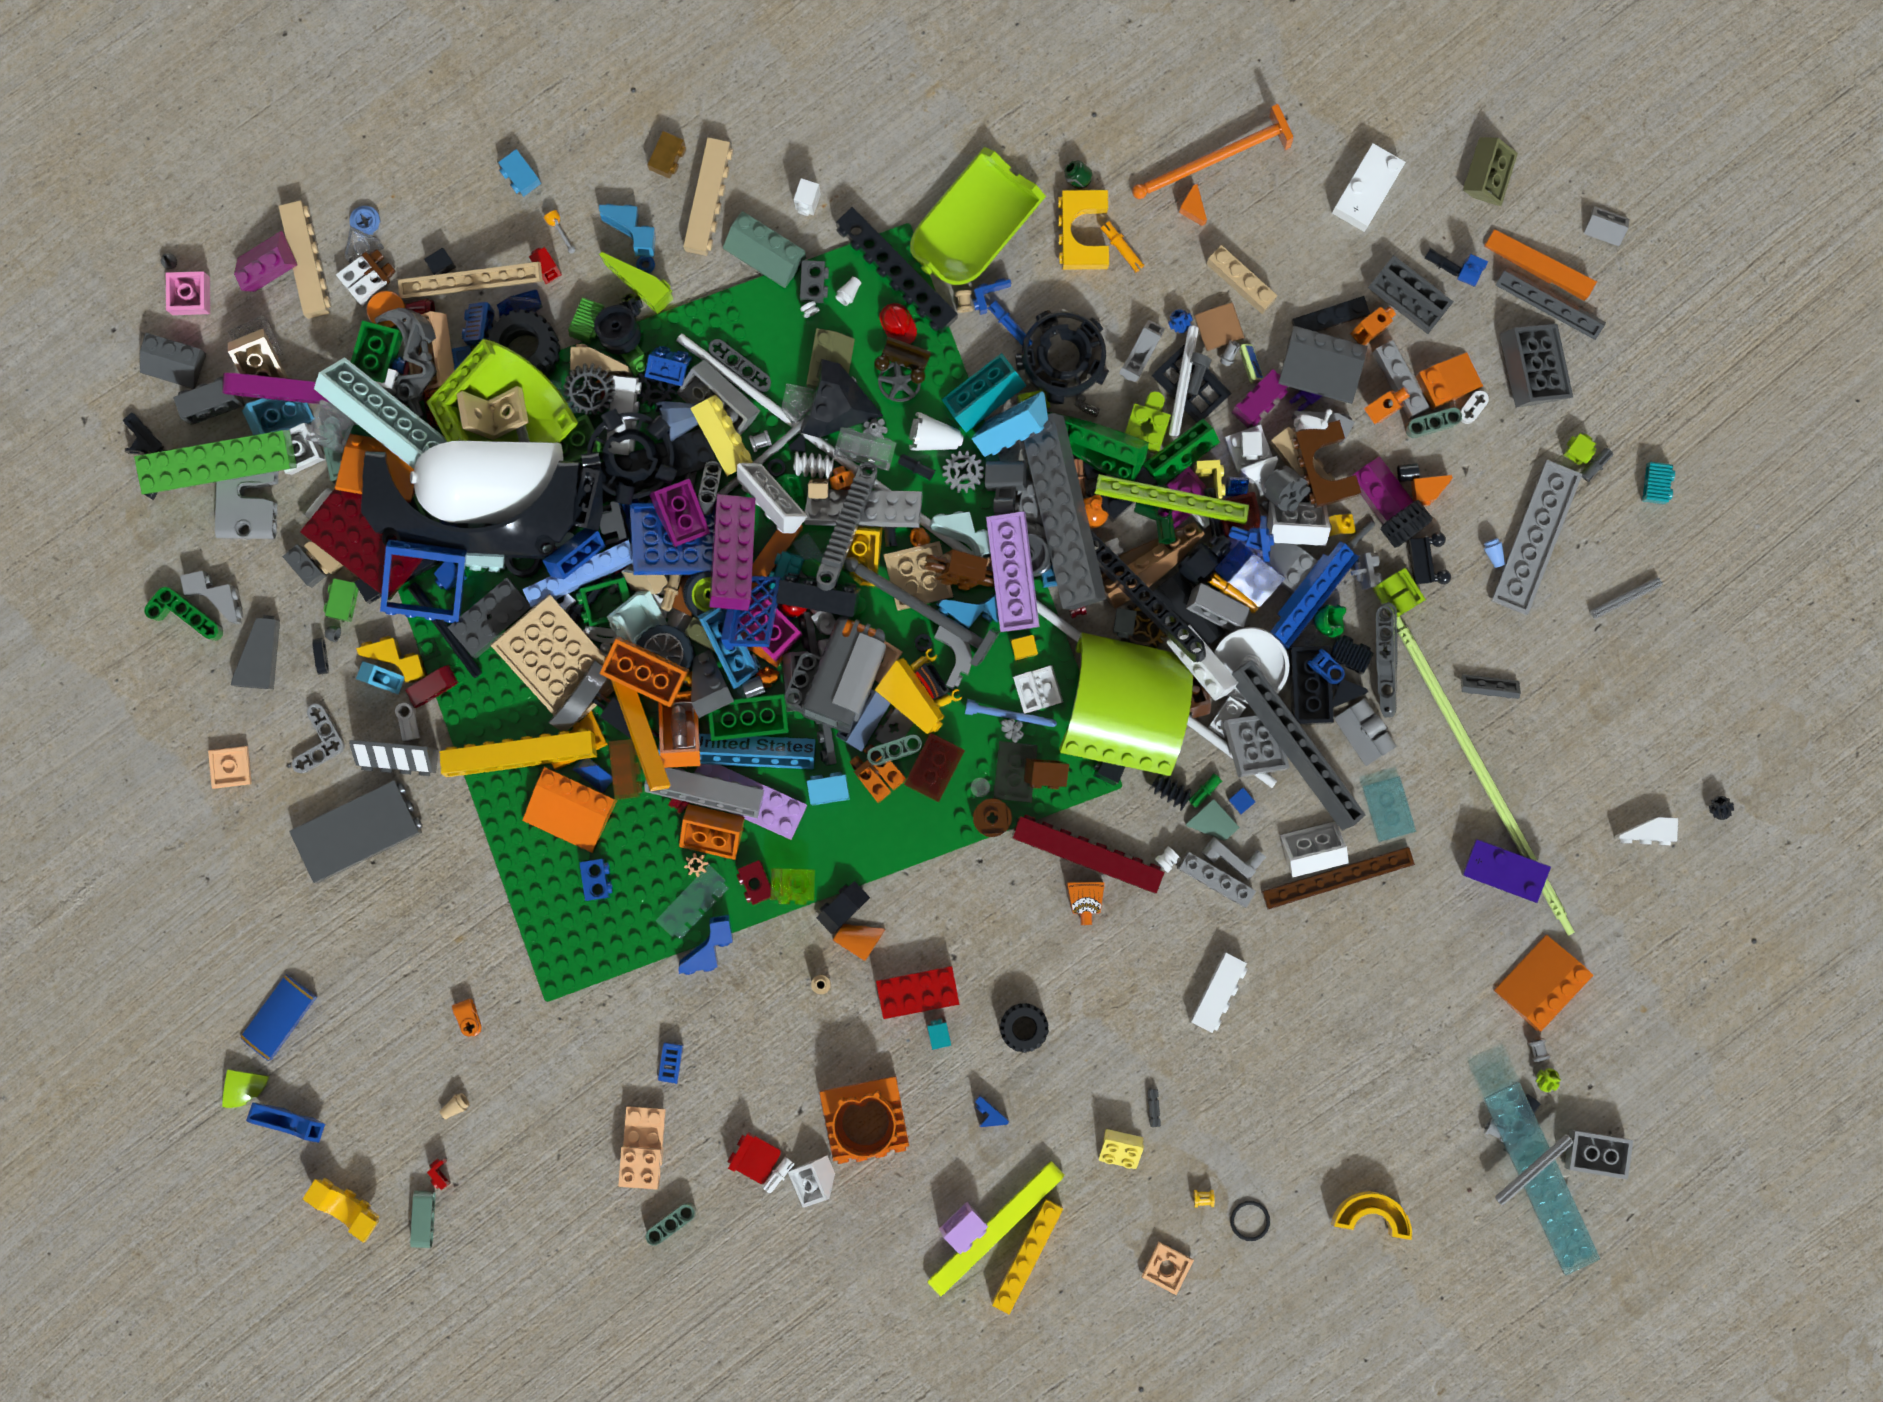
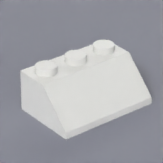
[1268,500,1331,546]
[1280,822,1348,877]

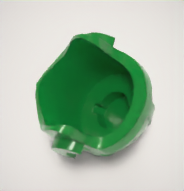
[1314,604,1346,637]

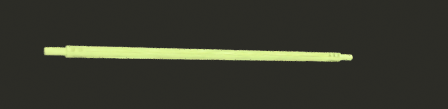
[1397,616,1575,936]

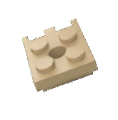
[457,386,528,440]

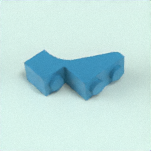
[599,204,656,257]
[936,592,999,629]

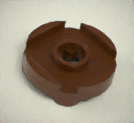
[973,799,1012,837]

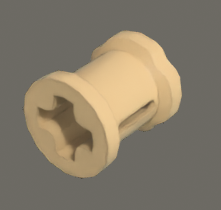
[955,290,973,313]

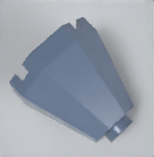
[655,401,699,441]

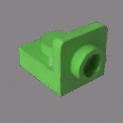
[621,345,648,376]

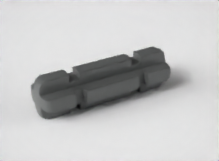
[1148,1089,1161,1127]

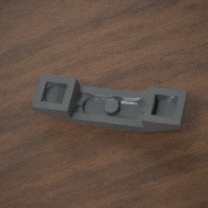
[549,660,607,732]

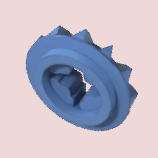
[350,206,381,236]

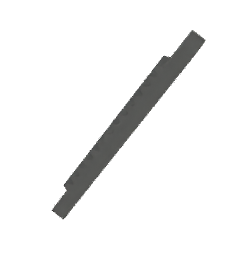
[816,462,877,591]

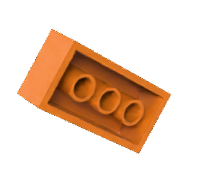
[599,636,689,707]

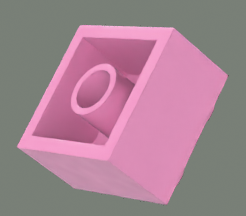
[166,271,210,315]

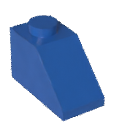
[434,562,467,591]

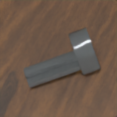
[1187,352,1212,395]

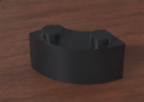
[816,881,870,934]

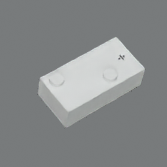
[1332,144,1406,232]

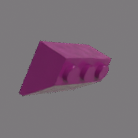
[234,231,297,292]
[1352,456,1414,524]

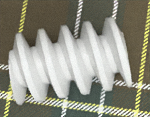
[794,451,834,480]

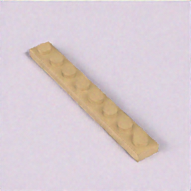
[398,262,543,299]

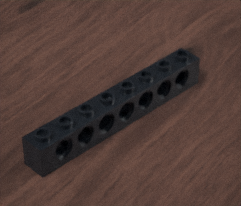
[836,207,958,334]

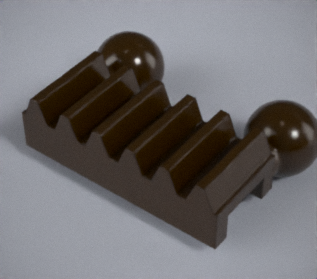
[874,337,931,384]

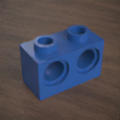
[579,859,613,901]

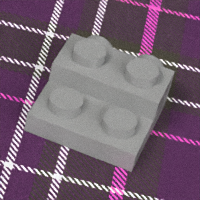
[1015,480,1043,526]

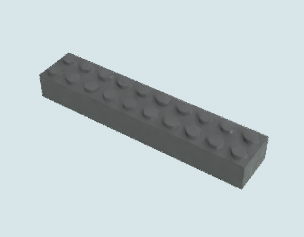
[1024,413,1107,610]

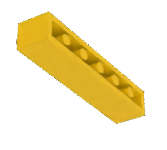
[992,1198,1063,1315]

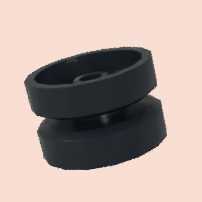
[594,305,642,355]

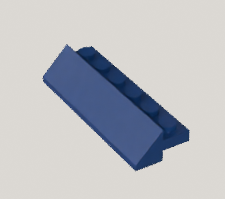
[1270,541,1359,651]

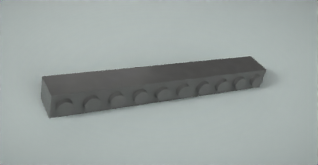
[1231,660,1366,831]

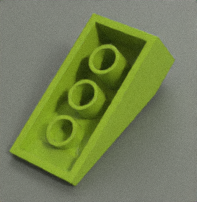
[599,252,673,314]

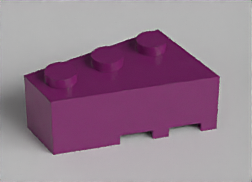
[1232,369,1288,428]

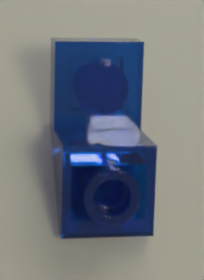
[497,290,543,316]
[1225,477,1249,497]

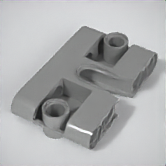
[215,471,279,540]

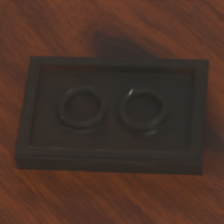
[993,741,1038,803]

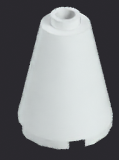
[909,412,963,451]

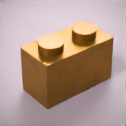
[647,131,686,179]

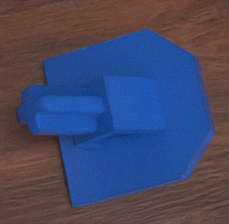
[1229,516,1274,562]

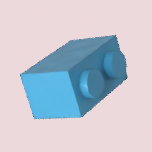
[498,149,541,197]

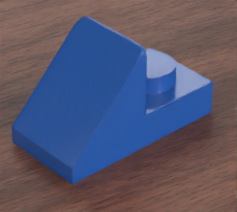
[975,1095,1009,1127]

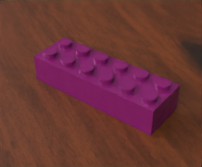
[709,494,756,611]

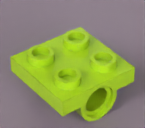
[1372,568,1426,617]

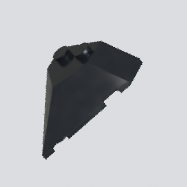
[801,359,883,438]

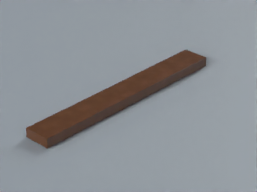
[1261,847,1415,910]

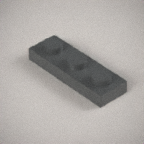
[1461,674,1521,699]

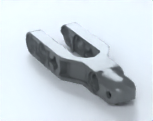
[1376,602,1398,718]

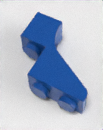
[678,915,733,975]
[246,1102,325,1143]

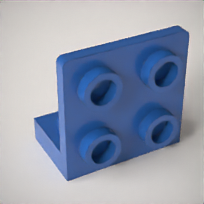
[645,346,693,386]

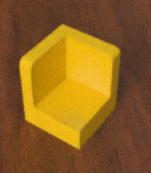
[1011,635,1038,661]

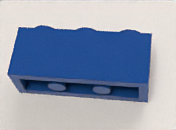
[543,528,606,580]

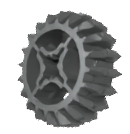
[563,363,616,415]

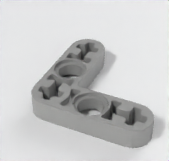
[292,704,345,774]

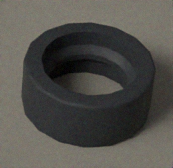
[504,557,543,578]

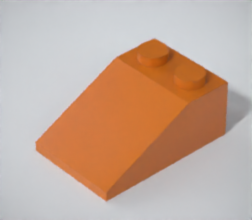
[1415,352,1483,410]

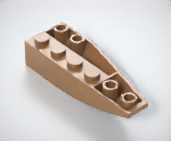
[1100,522,1204,609]

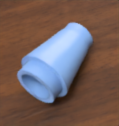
[1483,538,1505,568]

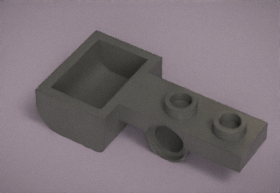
[985,460,1026,516]

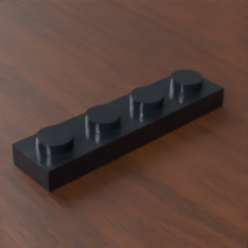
[1291,296,1370,332]

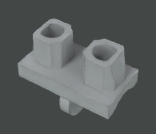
[1350,552,1383,590]

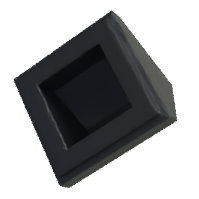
[788,434,806,454]

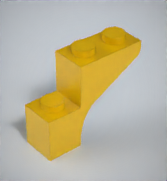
[356,636,427,683]

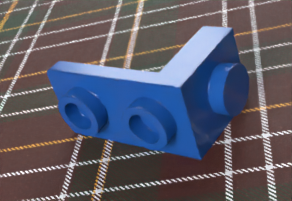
[972,278,1012,315]

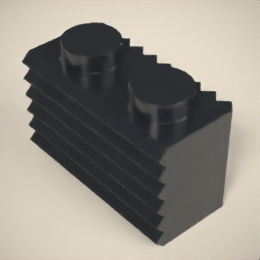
[1331,635,1374,675]

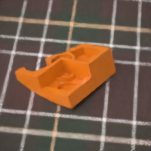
[833,924,885,961]

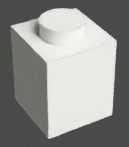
[1240,432,1262,461]

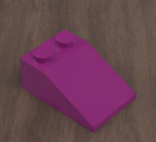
[650,479,710,547]

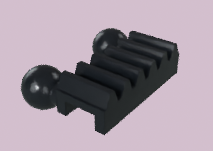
[1408,532,1451,585]

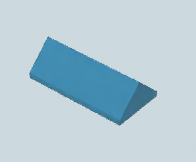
[698,608,759,689]

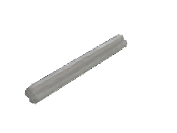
[1495,1134,1573,1205]

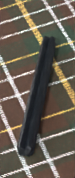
[408,583,482,678]

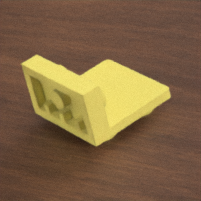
[1193,460,1225,499]

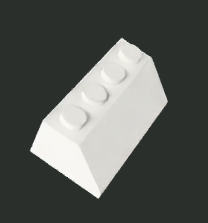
[737,463,808,533]

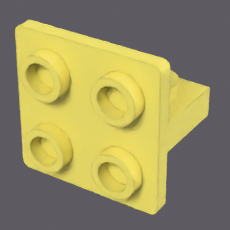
[1099,1129,1144,1169]

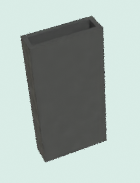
[289,780,423,883]

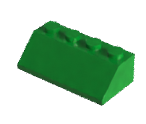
[708,694,789,741]

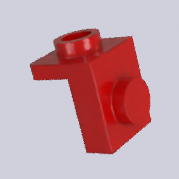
[427,1158,451,1190]

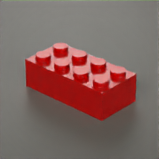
[876,966,960,1019]

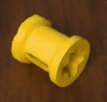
[1193,1190,1215,1208]

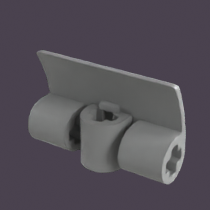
[1334,698,1397,766]

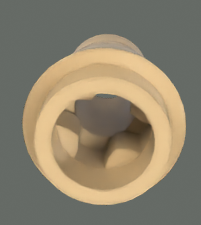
[440,1093,470,1119]

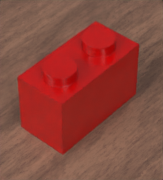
[528,247,562,284]

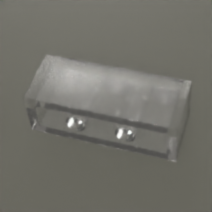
[834,427,896,471]

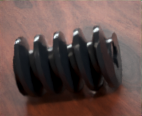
[1148,774,1191,811]

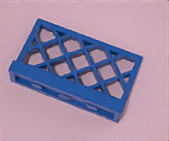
[721,576,781,650]

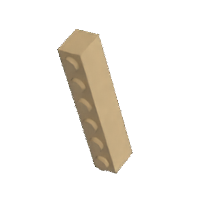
[683,137,733,256]
[279,200,331,319]

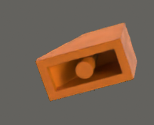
[1411,475,1453,507]

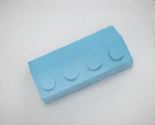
[972,392,1048,457]

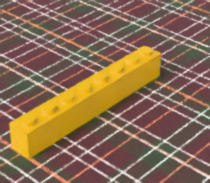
[439,729,597,777]

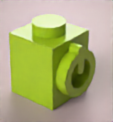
[1563,433,1596,465]

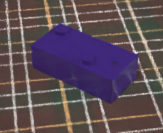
[1462,839,1551,903]

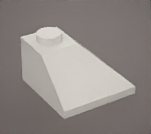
[788,1155,835,1208]

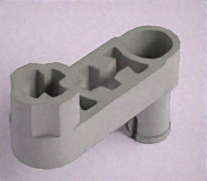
[1201,837,1266,881]

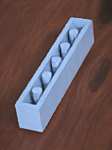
[523,540,633,608]

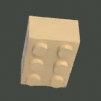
[227,329,288,400]

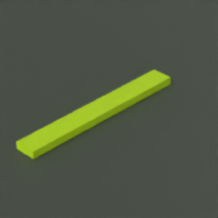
[1095,474,1249,525]

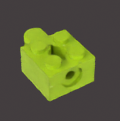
[1125,391,1171,454]

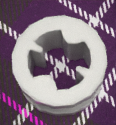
[800,301,819,318]

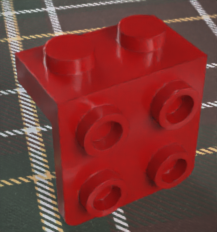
[727,1132,781,1184]

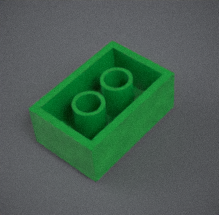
[351,320,403,383]

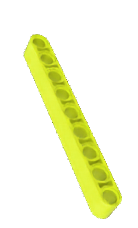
[927,1161,1065,1297]

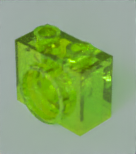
[771,869,815,905]

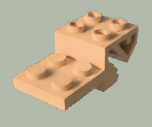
[618,1106,666,1189]

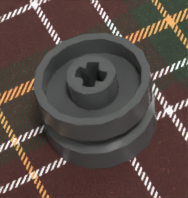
[1028,534,1052,577]

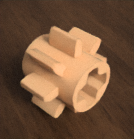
[684,853,709,877]

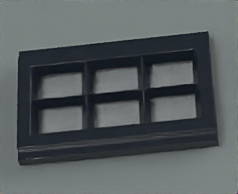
[1151,344,1232,423]

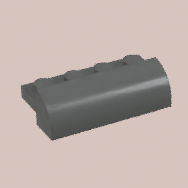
[1368,255,1454,334]

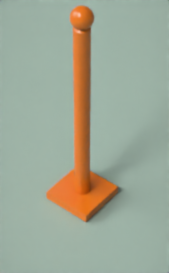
[1132,104,1294,199]

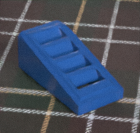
[658,1042,684,1084]

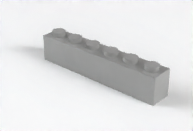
[644,768,764,819]

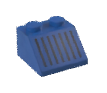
[462,302,495,346]

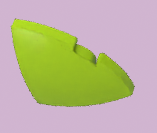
[222,1069,269,1108]

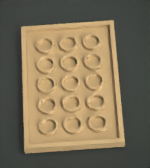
[490,594,614,726]

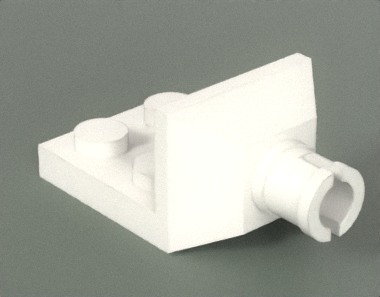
[1224,425,1278,496]

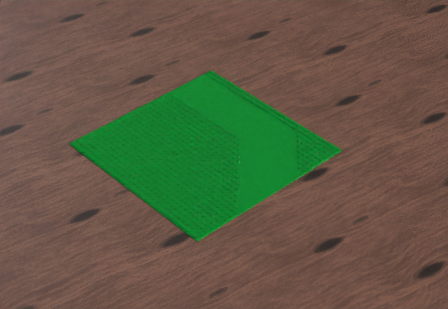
[341,223,1122,1002]

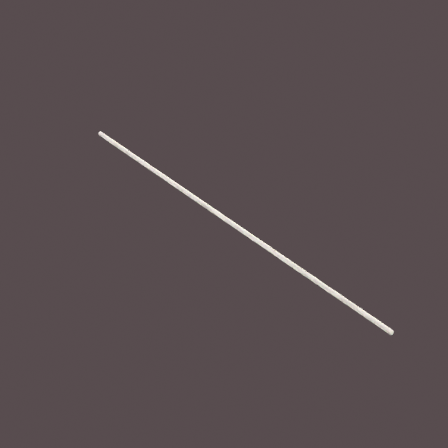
[677,334,1277,788]

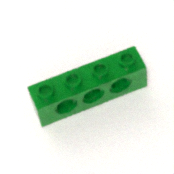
[1143,419,1220,485]

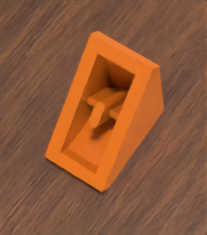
[1179,184,1207,226]

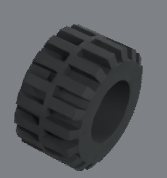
[1380,500,1433,548]
[1000,1003,1049,1053]

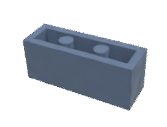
[836,689,890,751]

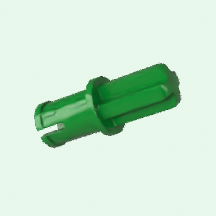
[1189,773,1223,808]

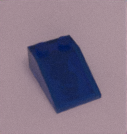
[1215,541,1286,607]

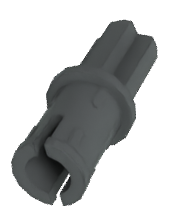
[1581,448,1613,482]

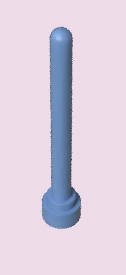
[965,699,1057,727]

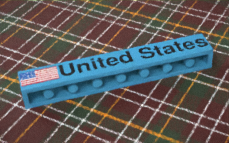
[658,734,815,769]

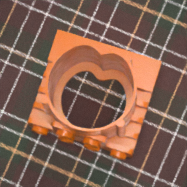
[819,1076,910,1164]

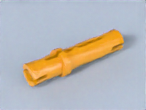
[1100,221,1145,273]
[1207,572,1260,613]

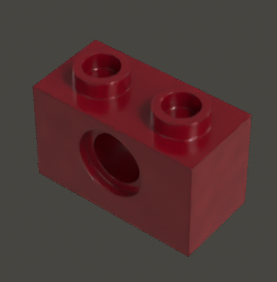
[736,860,775,905]

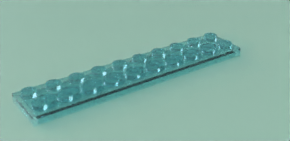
[1483,1082,1600,1276]

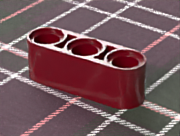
[405,665,458,708]

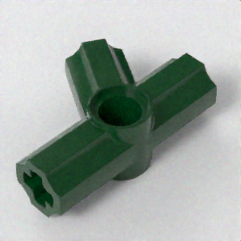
[1134,485,1176,544]

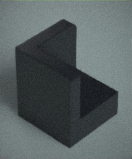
[424,248,456,275]

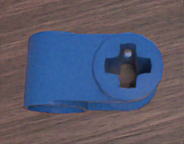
[1308,648,1345,684]

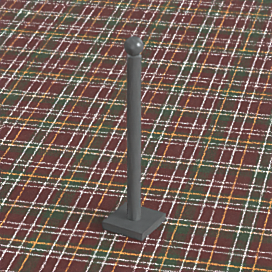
[844,557,1000,667]

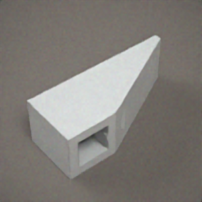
[1614,817,1678,845]

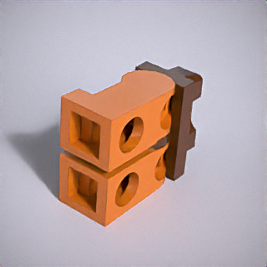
[850,744,907,803]

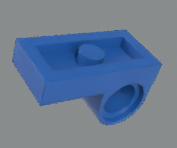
[1457,254,1488,287]

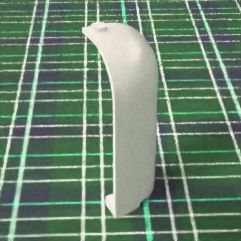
[410,441,563,524]

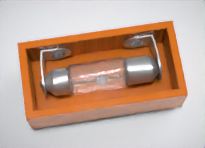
[658,691,700,768]

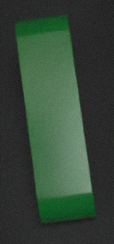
[144,587,223,641]

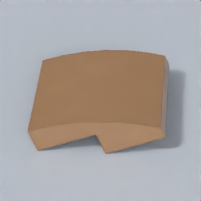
[1194,303,1245,351]

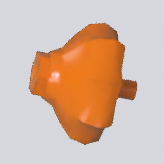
[755,667,779,688]

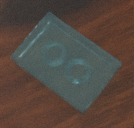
[1362,776,1416,842]

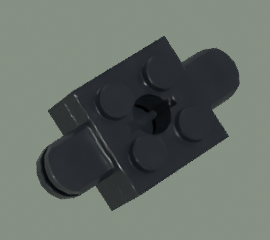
[592,692,659,742]

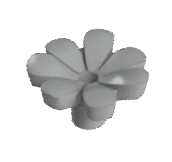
[863,418,888,442]
[1001,719,1023,743]

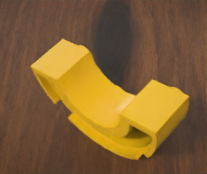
[302,1178,379,1243]
[1331,1191,1412,1240]

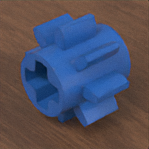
[1168,309,1193,333]

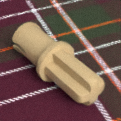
[661,575,682,611]

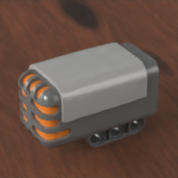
[785,616,886,733]

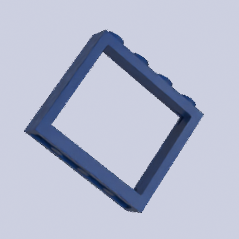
[380,540,467,623]

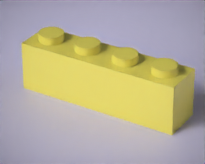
[690,395,753,476]

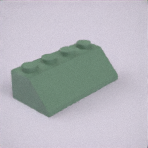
[723,211,806,288]

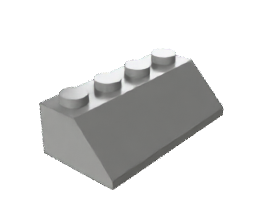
[677,360,760,435]

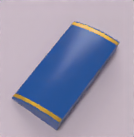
[240,974,317,1061]

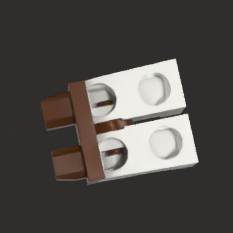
[336,249,396,307]

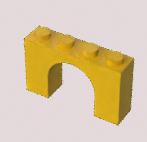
[1058,190,1109,270]

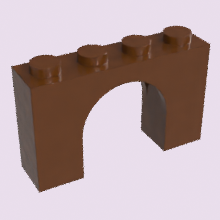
[1291,420,1361,508]

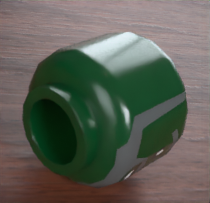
[1065,160,1092,189]

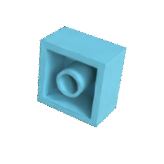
[807,772,850,806]

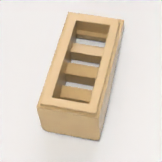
[808,478,829,499]

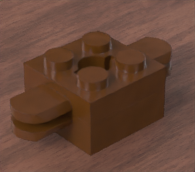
[924,549,995,590]

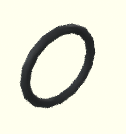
[1230,1201,1270,1241]

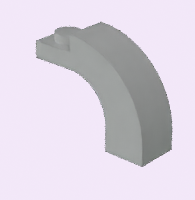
[1119,320,1165,382]
[934,626,972,689]

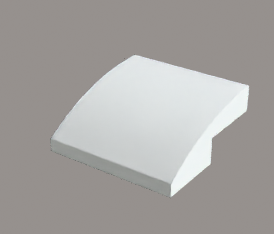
[1013,665,1063,714]

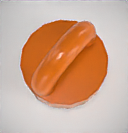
[910,527,930,547]

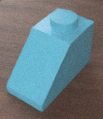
[356,661,404,695]

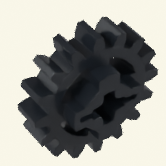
[637,368,676,408]

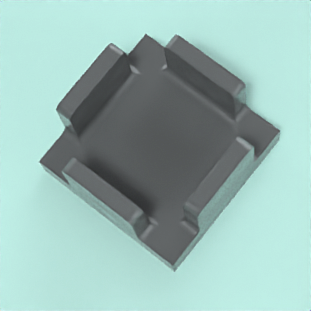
[600,502,631,547]

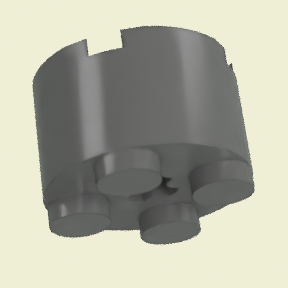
[1263,466,1310,512]

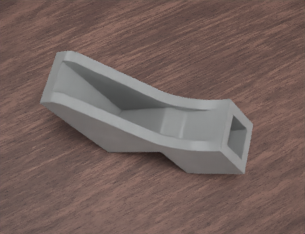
[180,571,243,624]

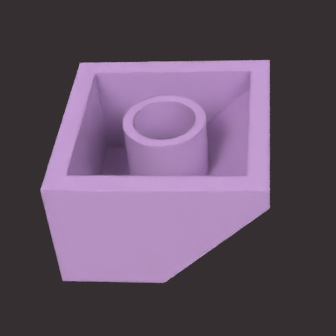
[939,1202,988,1254]

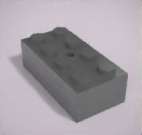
[448,578,532,658]

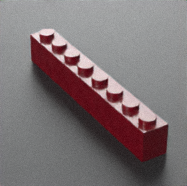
[1011,815,1165,894]

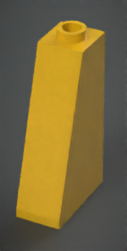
[875,658,945,734]

